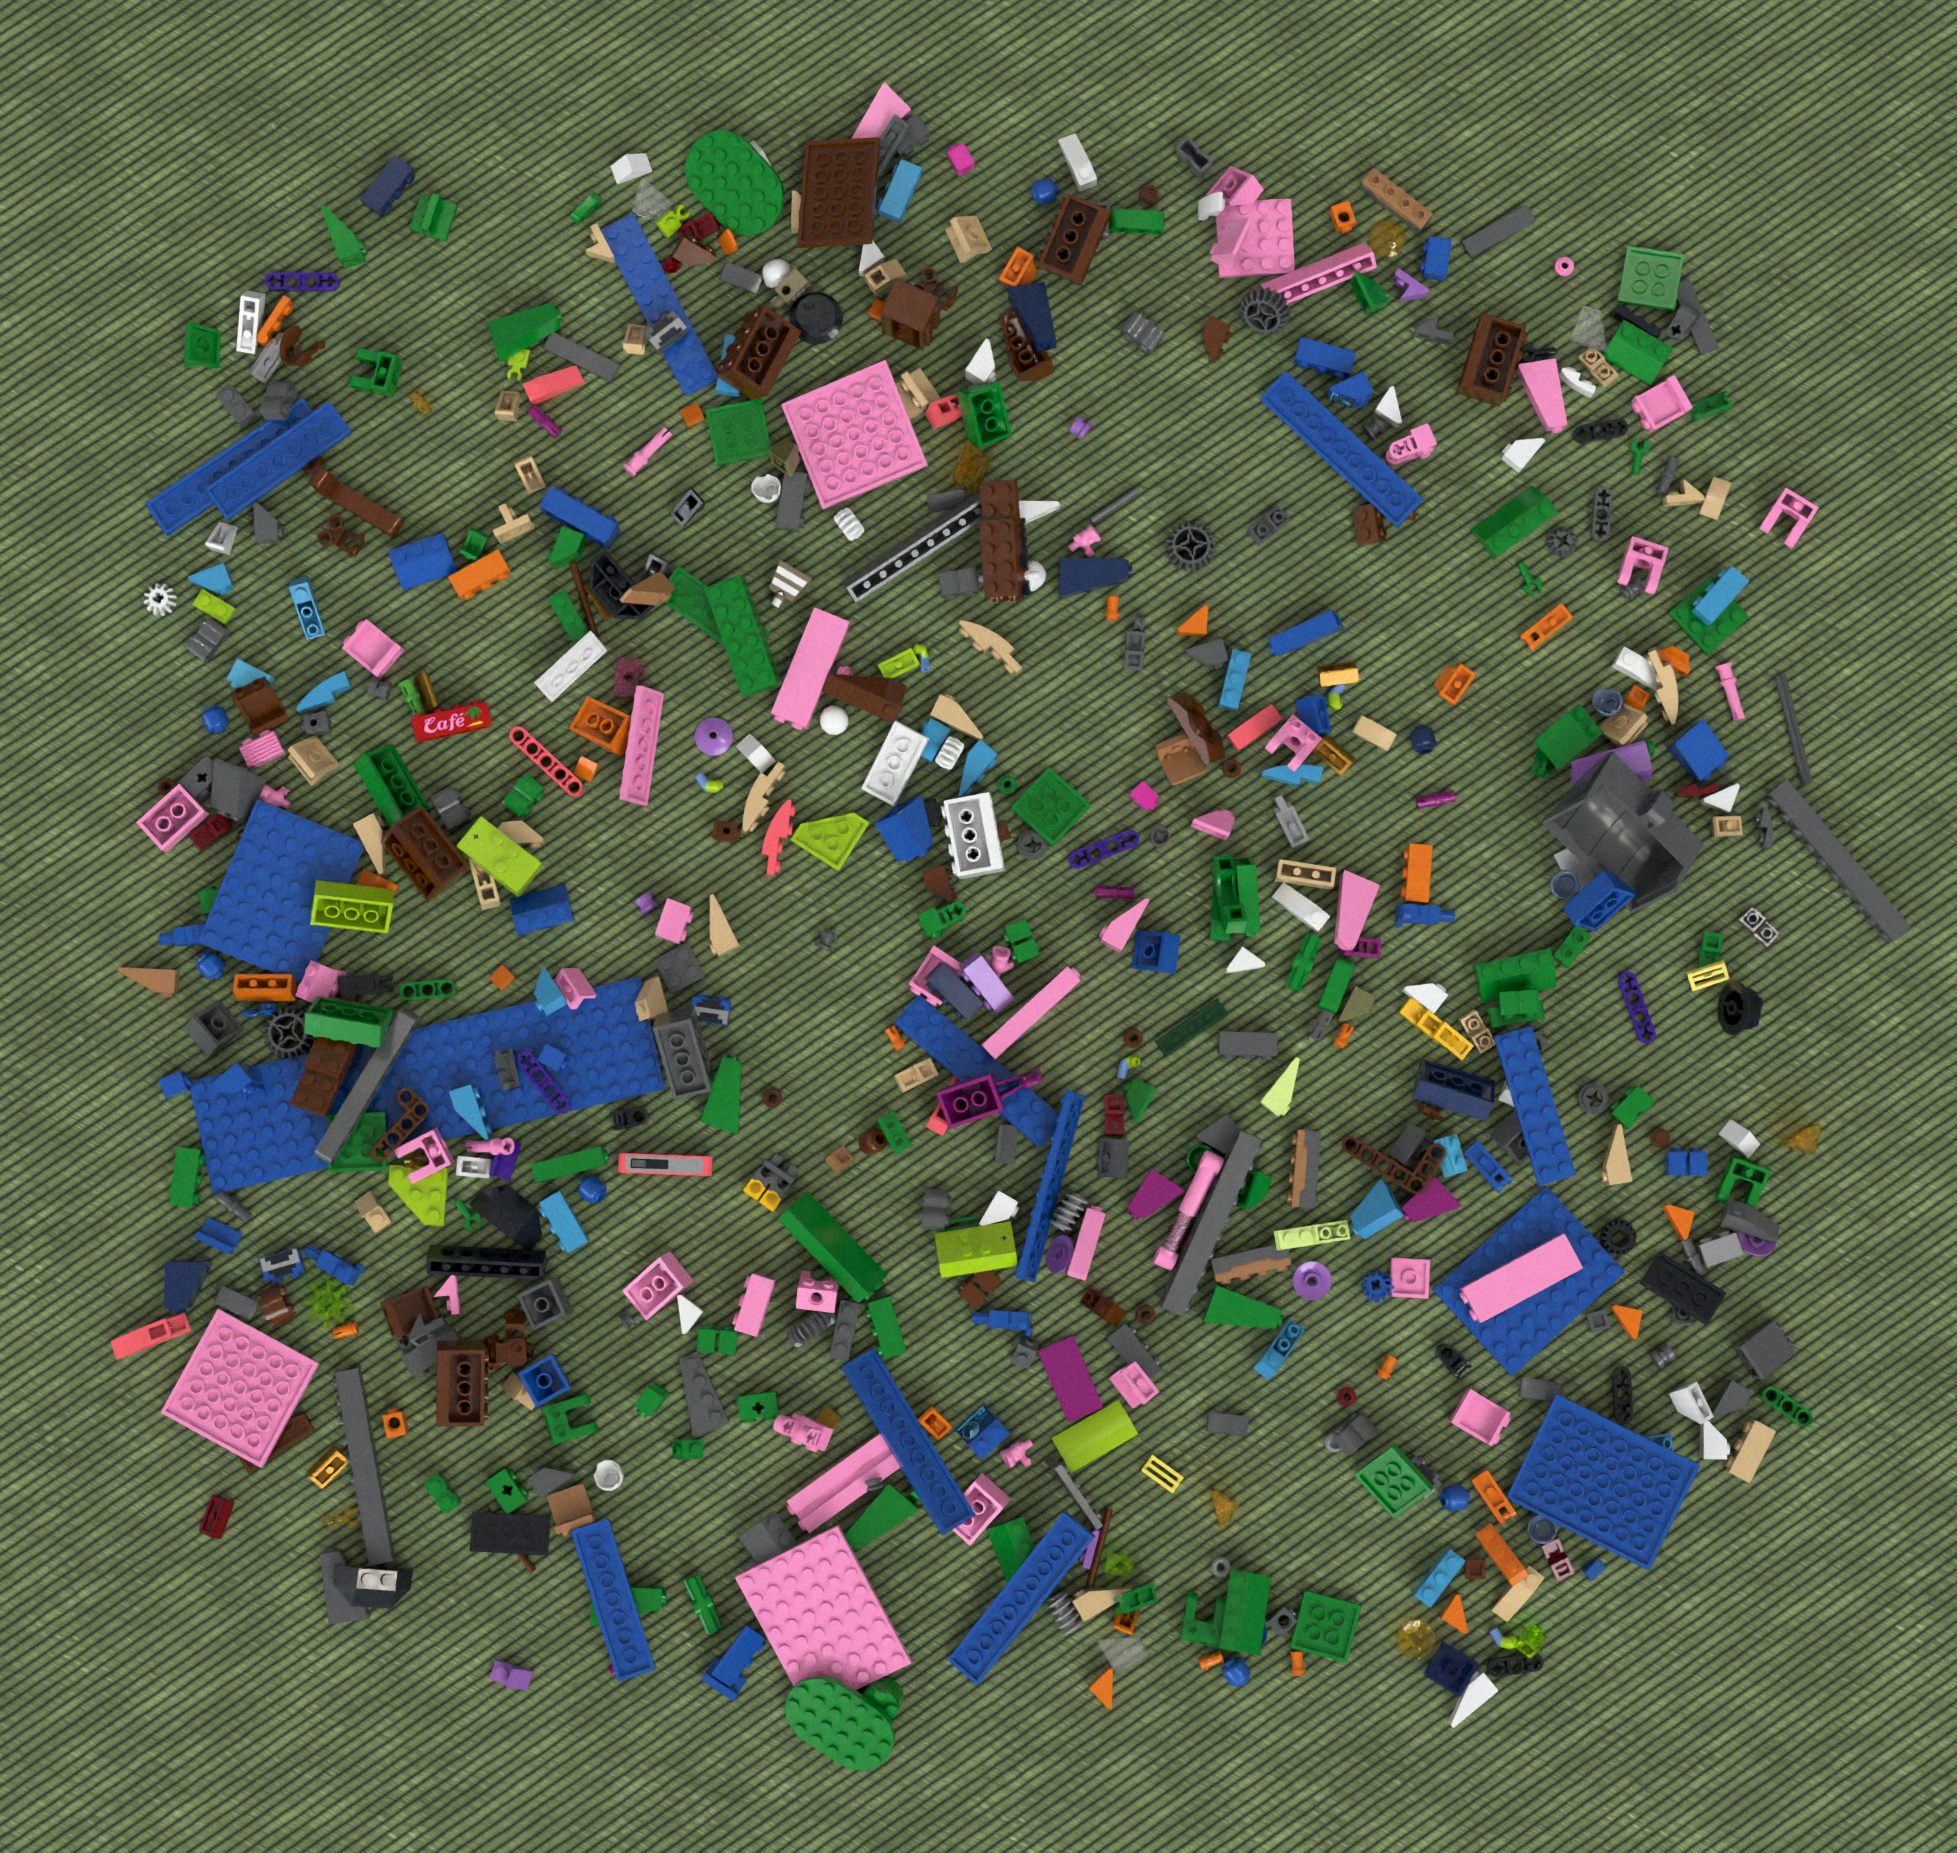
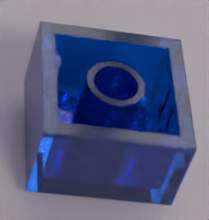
[1423,1640,1479,1697]

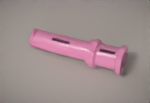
[622,427,672,477]
[1715,662,1745,721]
[465,1138,515,1155]

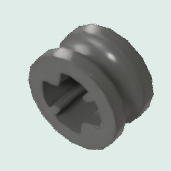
[1133,613,1146,631]
[619,1311,637,1330]
[865,1477,884,1491]

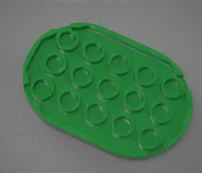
[685,130,784,235]
[785,1675,895,1770]

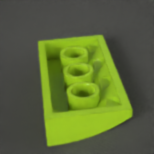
[1052,1399,1138,1473]

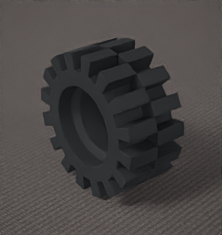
[1600,1220,1637,1255]

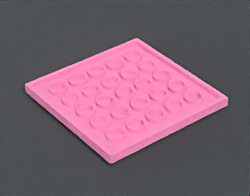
[781,360,928,510]
[160,1309,320,1468]

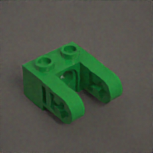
[347,348,403,397]
[917,902,966,940]
[1715,1154,1771,1209]
[541,1394,599,1445]
[1179,1591,1227,1647]

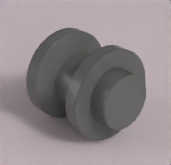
[1362,417,1386,441]
[1620,576,1644,600]
[814,929,837,952]

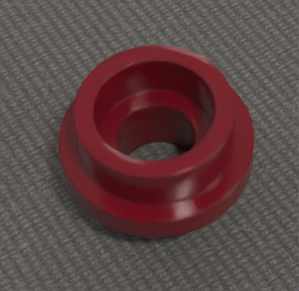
[662,257,681,273]
[1337,1387,1356,1406]

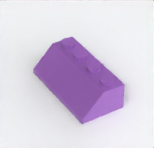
[1571,740,1652,787]

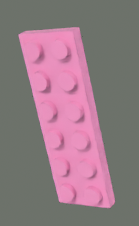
[619,686,664,806]

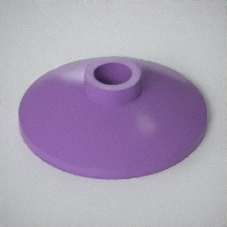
[695,718,733,756]
[1737,1232,1776,1256]
[1046,1235,1074,1273]
[1293,1261,1332,1300]

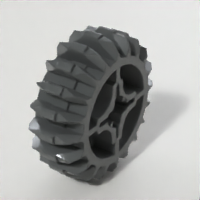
[1239,286,1291,336]
[1165,521,1216,572]
[263,1007,315,1059]
[787,1311,837,1347]

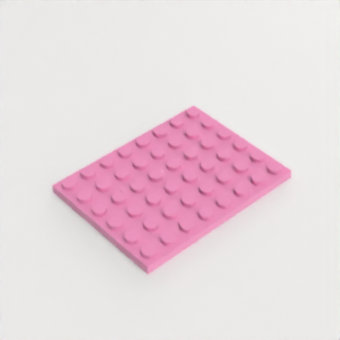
[735,1525,912,1690]

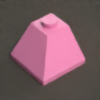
[1207,166,1264,206]
[1190,809,1235,840]

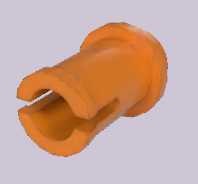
[1104,596,1120,621]
[1333,1023,1354,1049]
[884,1025,906,1051]
[333,1321,359,1340]
[1376,1354,1398,1380]
[1198,1650,1224,1671]
[1290,1651,1306,1676]

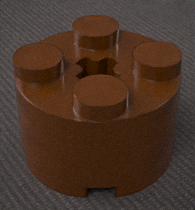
[255,1284,296,1329]

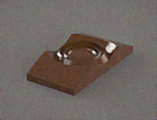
[1166,692,1225,765]

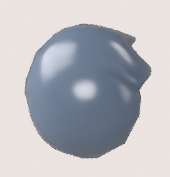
[1592,688,1623,717]
[1550,870,1580,899]
[1527,1515,1557,1544]

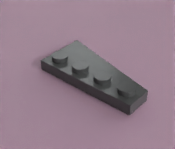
[679,1352,729,1438]
[1045,1456,1103,1530]

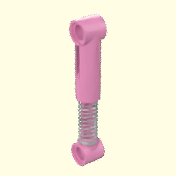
[1153,1150,1224,1271]

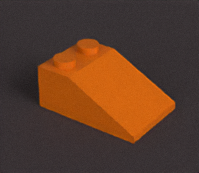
[569,696,631,757]

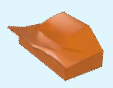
[999,246,1038,287]
[1658,646,1691,677]
[1435,664,1476,706]

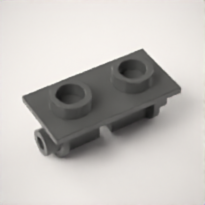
[493,1048,520,1090]

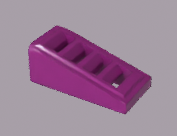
[1339,937,1381,959]

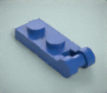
[1463,1140,1513,1193]

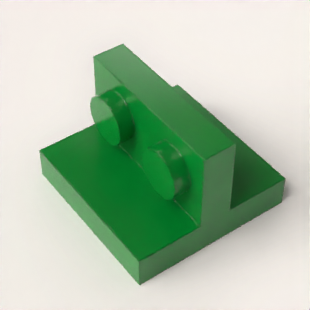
[409,193,458,242]
[184,322,221,369]

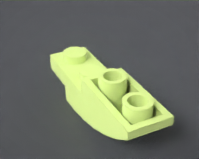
[1274,1220,1350,1251]

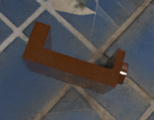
[231,676,289,736]
[380,1286,441,1340]

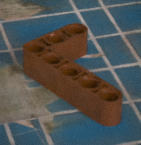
[308,466,405,538]
[1342,1136,1447,1195]

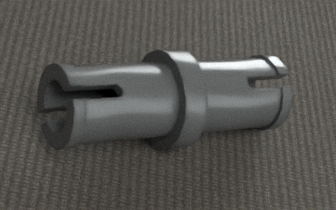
[1655,457,1680,496]
[214,1190,253,1223]
[1679,1237,1707,1276]

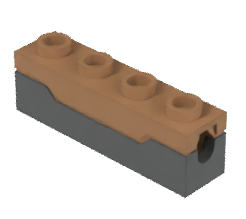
[1359,168,1433,235]
[1287,1130,1321,1209]
[1210,1244,1292,1285]

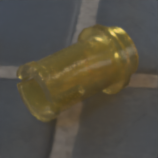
[409,391,432,416]

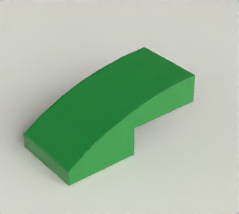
[1697,931,1723,973]

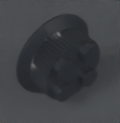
[790,292,843,345]
[1717,981,1763,1035]

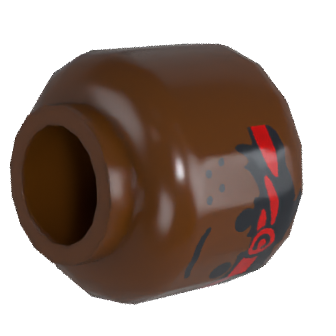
[858,1128,887,1155]

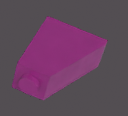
[1126,1169,1184,1220]
[1400,1177,1461,1222]

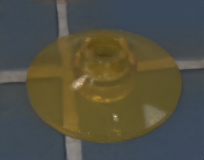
[1368,220,1406,257]
[1396,1620,1436,1659]

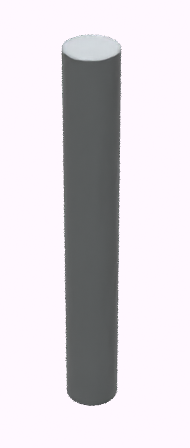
[1089,487,1140,524]

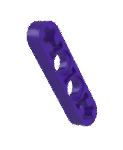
[265,272,340,292]
[1069,830,1139,869]
[1618,971,1656,1044]
[517,1051,571,1114]

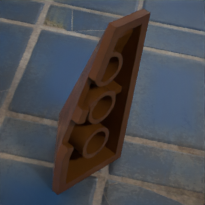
[1000,308,1055,381]
[822,673,907,723]

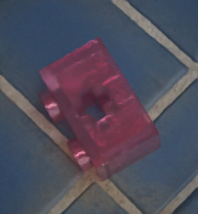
[614,657,645,699]

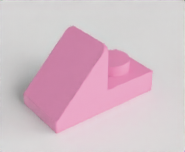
[434,1275,461,1314]

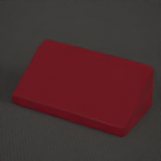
[199,1494,234,1539]

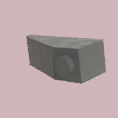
[1720,1199,1779,1243]

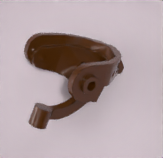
[280,326,325,366]

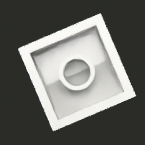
[965,338,996,384]

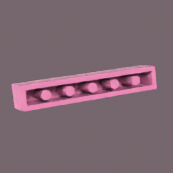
[1261,242,1377,304]

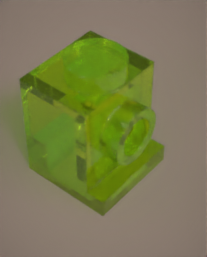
[1104,1551,1134,1577]
[1515,1624,1547,1659]

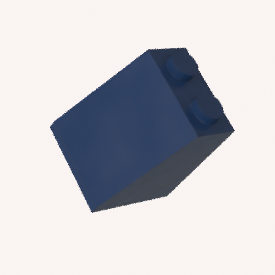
[164,1261,212,1313]

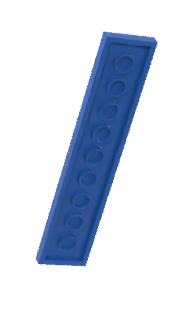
[600,213,718,397]
[1260,371,1424,528]
[145,397,313,536]
[894,995,1058,1148]
[1015,1090,1085,1282]
[841,1348,975,1536]
[948,1511,1095,1685]

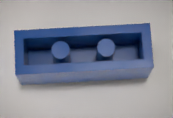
[1294,337,1356,379]

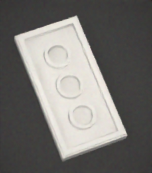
[534,631,607,702]
[861,721,929,806]

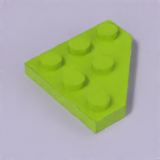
[790,812,870,871]
[388,1165,449,1226]

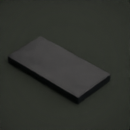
[1639,1251,1727,1326]
[469,1512,551,1555]

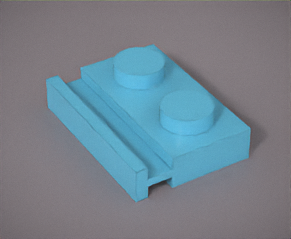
[1434,1134,1468,1178]

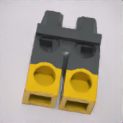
[743,1153,798,1212]

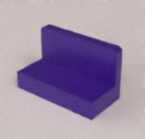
[489,1138,522,1181]

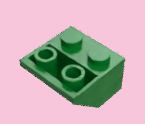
[547,526,588,570]

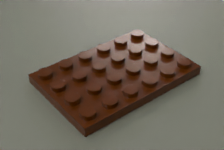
[797,137,880,248]

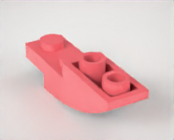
[761,799,795,876]
[110,1313,192,1360]

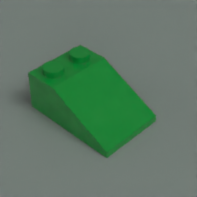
[320,205,368,269]
[1534,704,1604,770]

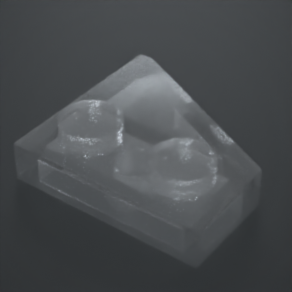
[632,178,674,220]
[1571,305,1607,352]
[1097,1636,1149,1674]

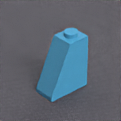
[1350,1179,1404,1239]

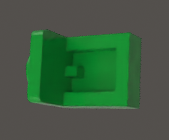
[459,528,489,560]
[672,1439,703,1460]

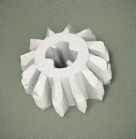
[834,507,864,541]
[144,583,177,616]
[935,736,964,770]

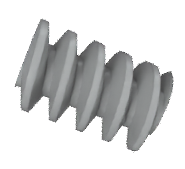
[1049,1190,1089,1232]
[1045,1591,1083,1636]

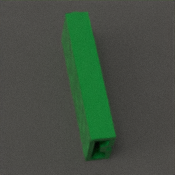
[778,1191,887,1303]

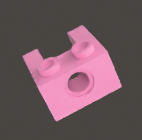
[1385,423,1437,466]
[1759,488,1819,548]
[1617,536,1669,594]
[1265,715,1322,772]
[394,1128,455,1184]
[796,1270,839,1313]
[773,1413,834,1452]

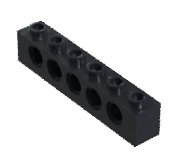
[426,1245,546,1280]

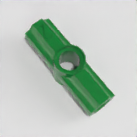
[1285,933,1322,992]
[684,1574,723,1635]

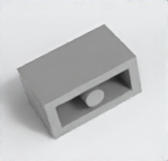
[1696,1230,1744,1267]

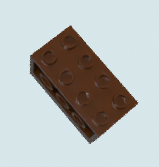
[1037,193,1111,286]
[880,279,941,351]
[716,306,801,400]
[1456,313,1528,407]
[381,806,469,902]
[436,1340,489,1427]

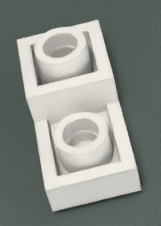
[1198,192,1225,221]
[1559,367,1596,398]

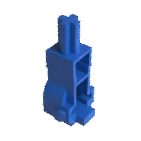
[1394,904,1456,928]
[158,924,205,946]
[304,1244,366,1286]
[972,1310,1033,1336]

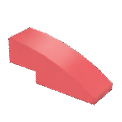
[1227,704,1283,752]

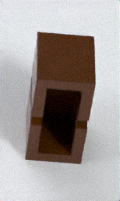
[958,1270,1002,1310]

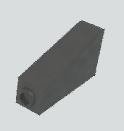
[320,1547,371,1624]

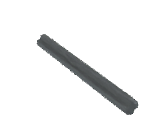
[1775,674,1812,785]

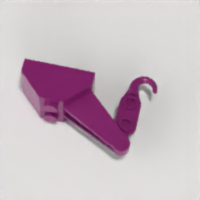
[936,1068,1044,1129]

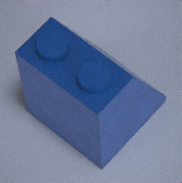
[1667,719,1729,783]
[875,796,934,862]

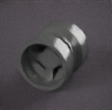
[367,677,392,701]
[1150,827,1170,847]
[1649,1343,1676,1369]

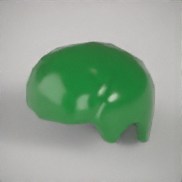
[1187,1144,1215,1173]

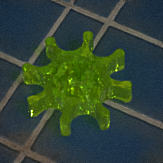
[303,1280,353,1329]

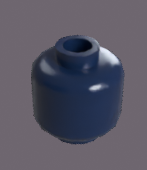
[1410,725,1437,755]

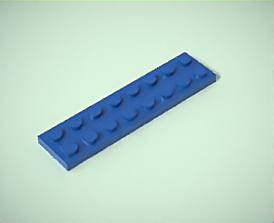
[205,401,352,521]
[1493,1026,1576,1186]
[571,1518,656,1682]

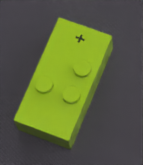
[457,817,542,897]
[310,880,394,933]
[934,1221,1018,1278]

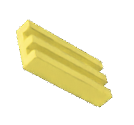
[1686,960,1730,991]
[1141,1455,1184,1493]

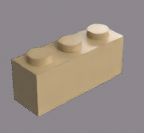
[1274,859,1336,890]
[1725,1419,1776,1483]

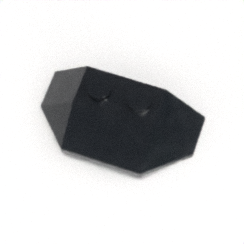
[590,549,655,619]
[469,1185,542,1250]
[333,1564,413,1609]

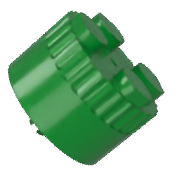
[863,1677,904,1721]

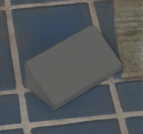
[927,489,966,513]

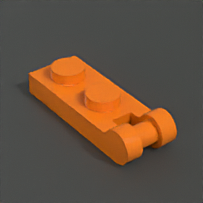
[257,295,293,347]
[1519,603,1574,651]
[1470,1469,1517,1526]

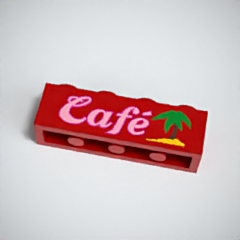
[410,700,492,744]

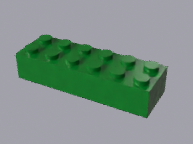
[705,575,782,698]

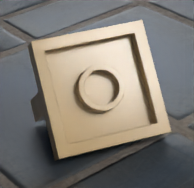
[945,216,992,263]
[896,368,941,420]
[493,504,535,544]
[1599,703,1648,748]
[288,735,339,786]

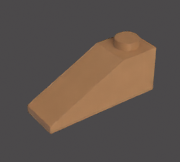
[620,571,675,605]
[117,967,180,997]

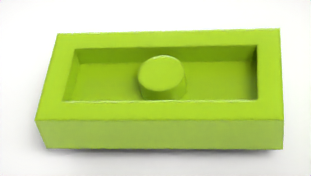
[192,589,236,625]
[878,648,920,679]

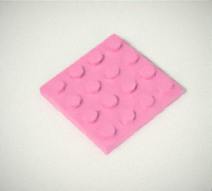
[1216,199,1295,278]

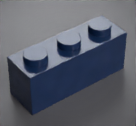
[360,155,416,218]
[924,962,984,1020]

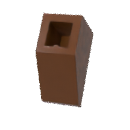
[672,234,717,267]
[1201,316,1232,364]
[922,865,957,904]
[1079,1287,1127,1327]

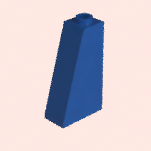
[1268,610,1344,657]

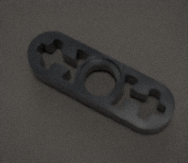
[1573,419,1628,444]
[1612,1367,1633,1424]
[1486,1652,1544,1677]

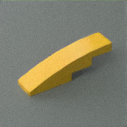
[1398,997,1474,1061]

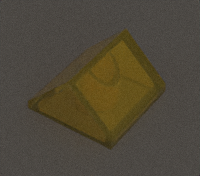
[949,442,993,493]
[1777,1124,1822,1154]
[1209,1487,1239,1530]

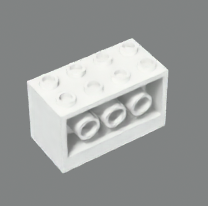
[941,792,1005,879]

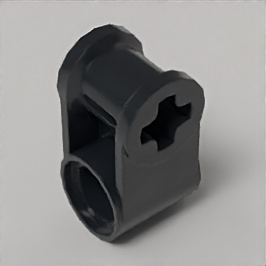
[611,1108,649,1131]
[1435,1343,1472,1379]

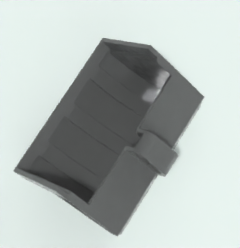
[1541,751,1704,914]

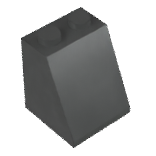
[210,758,267,822]
[1731,1320,1796,1380]

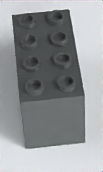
[653,1006,715,1100]

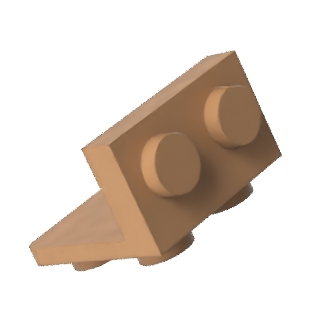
[1155,733,1206,785]
[547,1484,596,1536]

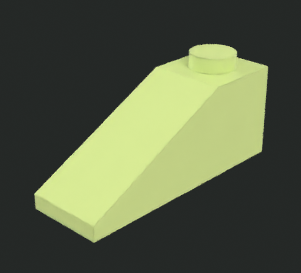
[1259,1057,1300,1117]

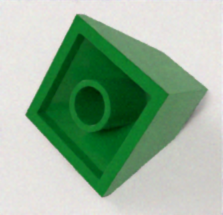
[1350,271,1389,316]
[1124,1078,1156,1124]
[1235,1170,1272,1210]

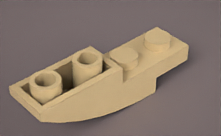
[959,620,1022,676]
[1646,646,1678,725]
[743,761,786,834]

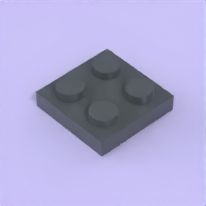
[654,943,706,995]

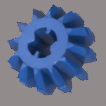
[1361,1270,1394,1303]

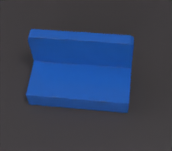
[1295,695,1332,734]
[194,1218,242,1254]
[701,1658,747,1701]

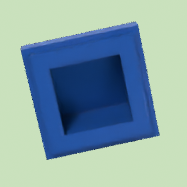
[1582,1558,1605,1581]

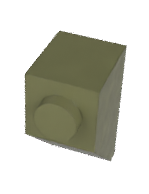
[767,438,800,477]
[1337,986,1377,1023]

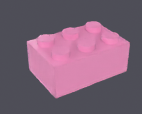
[136,784,209,853]
[732,1273,776,1337]

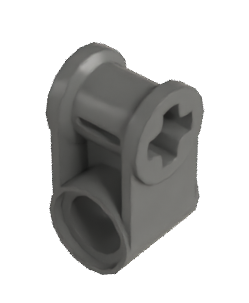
[1668,303,1701,341]

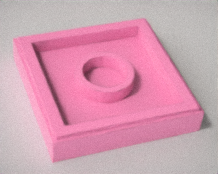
[1389,1258,1430,1298]

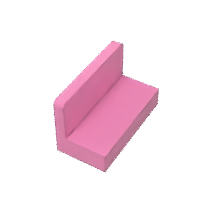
[554,968,597,1009]

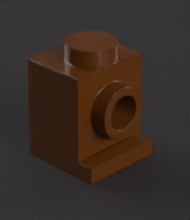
[712,819,742,844]

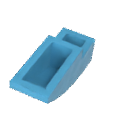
[296,671,352,714]
[1261,764,1323,787]

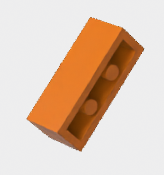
[448,549,511,600]
[1400,843,1433,904]
[233,974,297,1001]
[1475,1523,1528,1587]

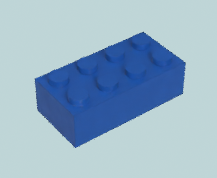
[539,486,620,550]

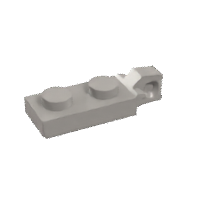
[248,332,284,384]
[1274,795,1310,848]

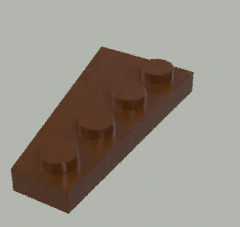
[237,1414,315,1473]

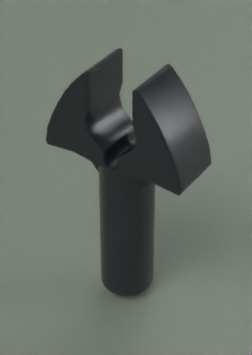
[1521,343,1557,363]

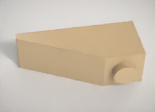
[930,694,983,741]
[353,813,386,876]
[468,859,501,910]
[709,894,740,957]
[1601,1124,1632,1185]
[1491,1563,1545,1622]
[1072,1586,1133,1622]

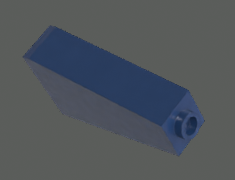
[1007,282,1056,351]
[1059,558,1132,599]

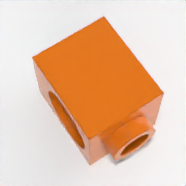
[1329,201,1356,233]
[382,1408,409,1439]

